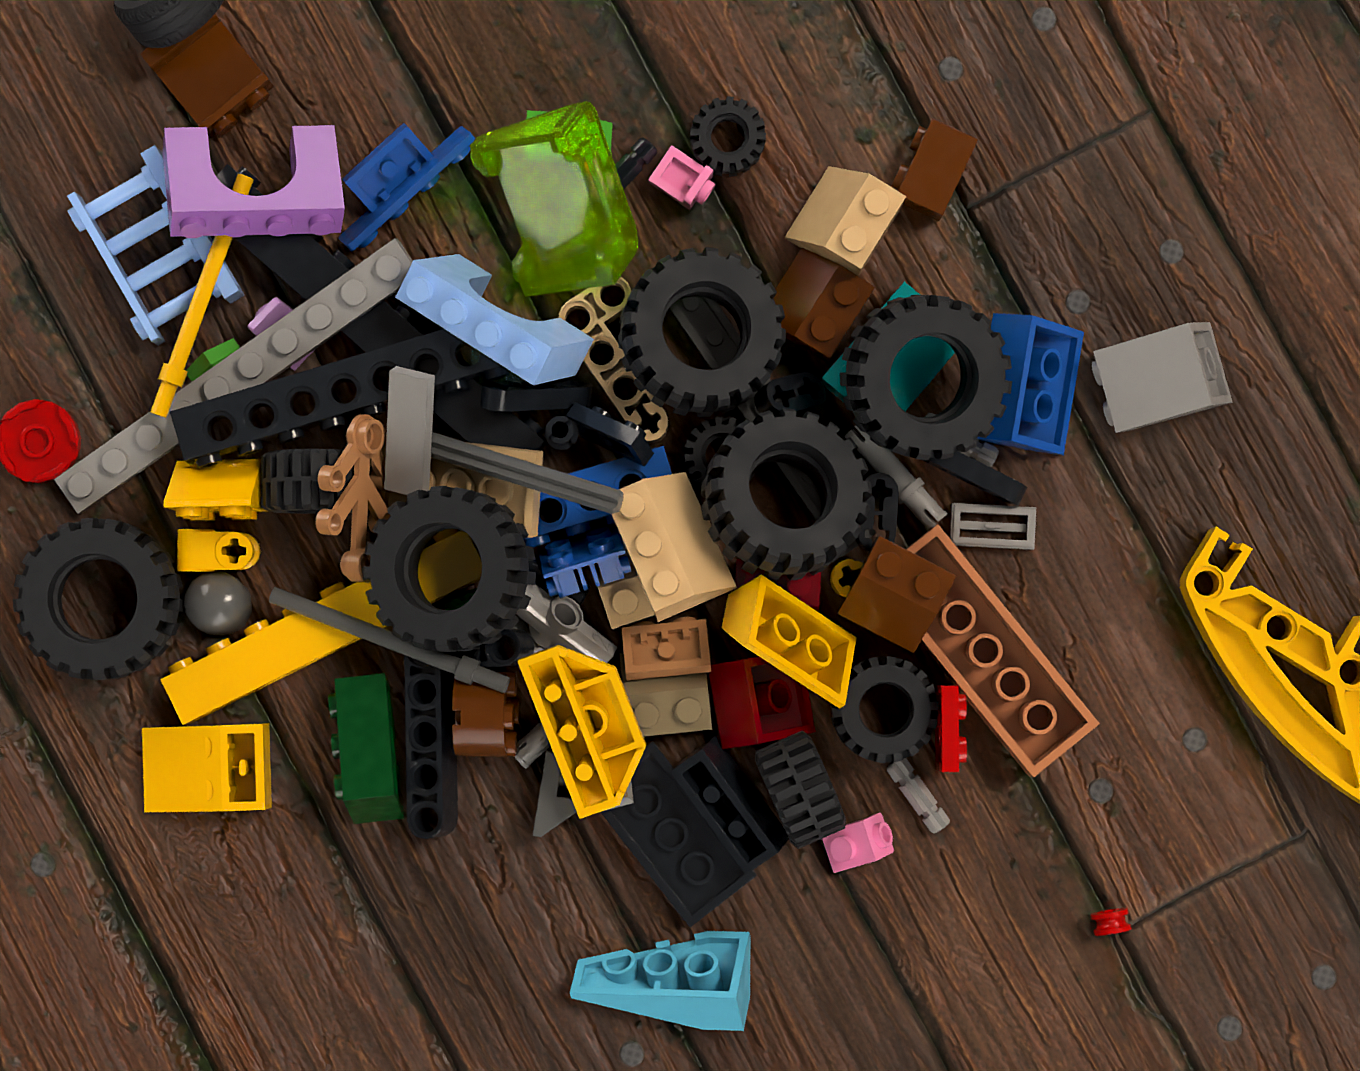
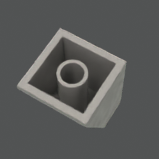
[1092,322,1233,433]

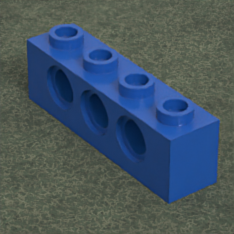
[523,446,672,548]

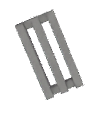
[949,503,1036,550]

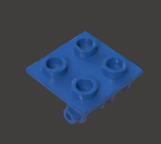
[539,526,632,598]

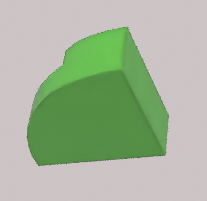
[186,338,240,381]

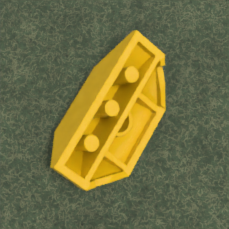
[517,645,647,819]

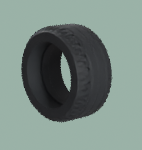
[114,0,224,48]

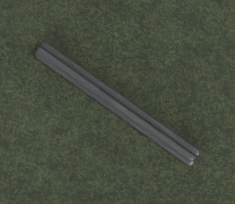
[431,432,624,514]

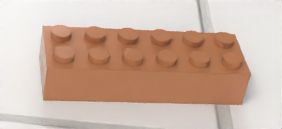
[906,524,1100,778]

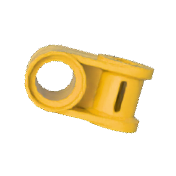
[177,529,261,572]

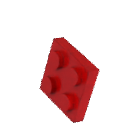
[934,685,967,772]

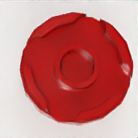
[0,399,81,484]

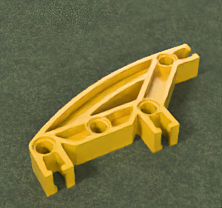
[1180,527,1360,804]

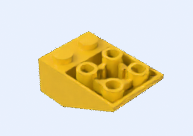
[164,459,268,521]
[142,723,272,812]

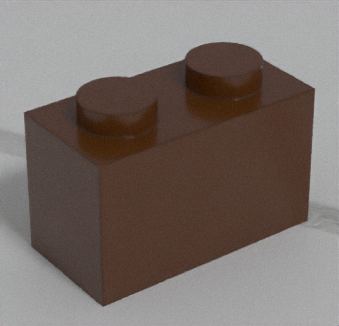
[891,118,978,221]

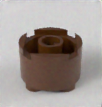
[452,671,520,757]

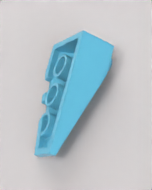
[570,931,751,1031]

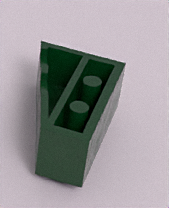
[328,673,405,824]

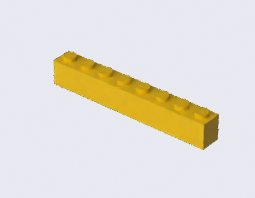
[160,529,482,725]

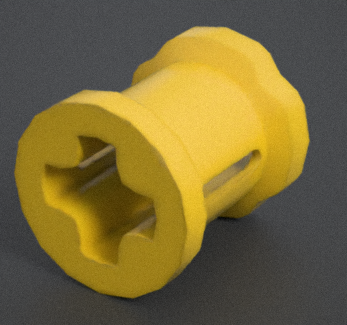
[830,559,863,597]

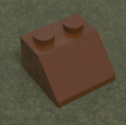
[773,248,875,363]
[837,536,957,653]

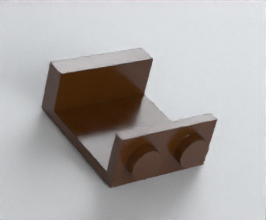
[140,14,274,139]

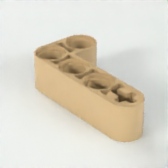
[559,275,668,444]

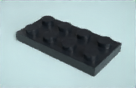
[601,741,757,928]

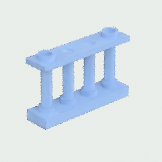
[67,145,245,345]

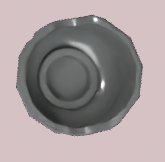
[183,571,252,637]

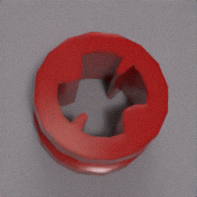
[1090,908,1132,936]

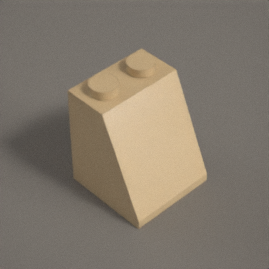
[785,166,906,276]

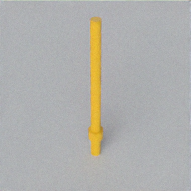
[150,174,254,418]

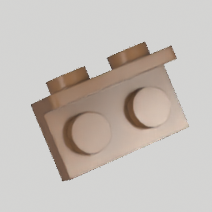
[621,617,711,681]

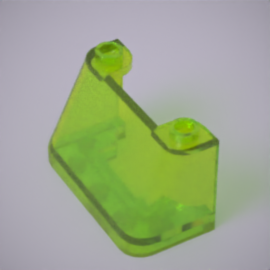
[470,101,638,297]

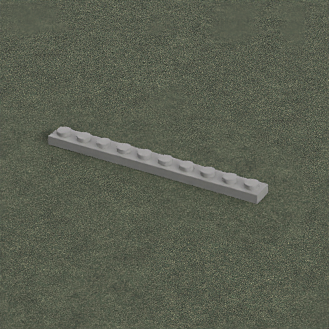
[54,238,413,514]

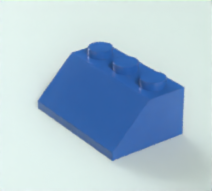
[977,313,1084,455]

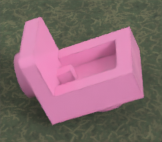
[648,145,716,210]
[822,813,894,873]

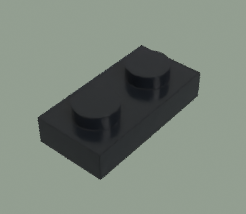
[566,402,654,467]

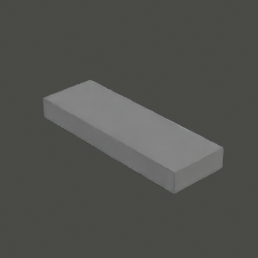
[384,366,435,495]

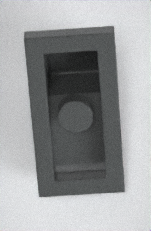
[533,750,577,837]

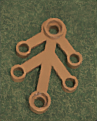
[316,414,391,583]

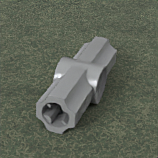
[516,584,617,663]

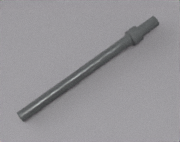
[269,587,510,693]

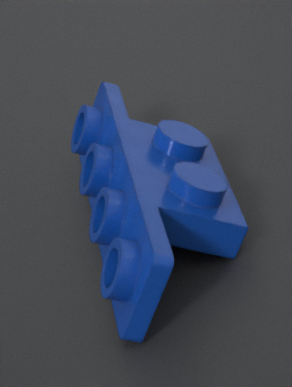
[338,123,476,252]

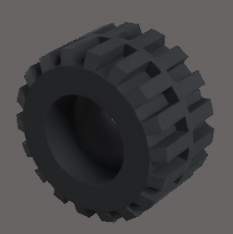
[261,449,354,514]
[830,656,939,763]
[755,730,846,849]

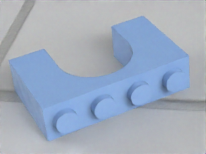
[395,254,594,385]

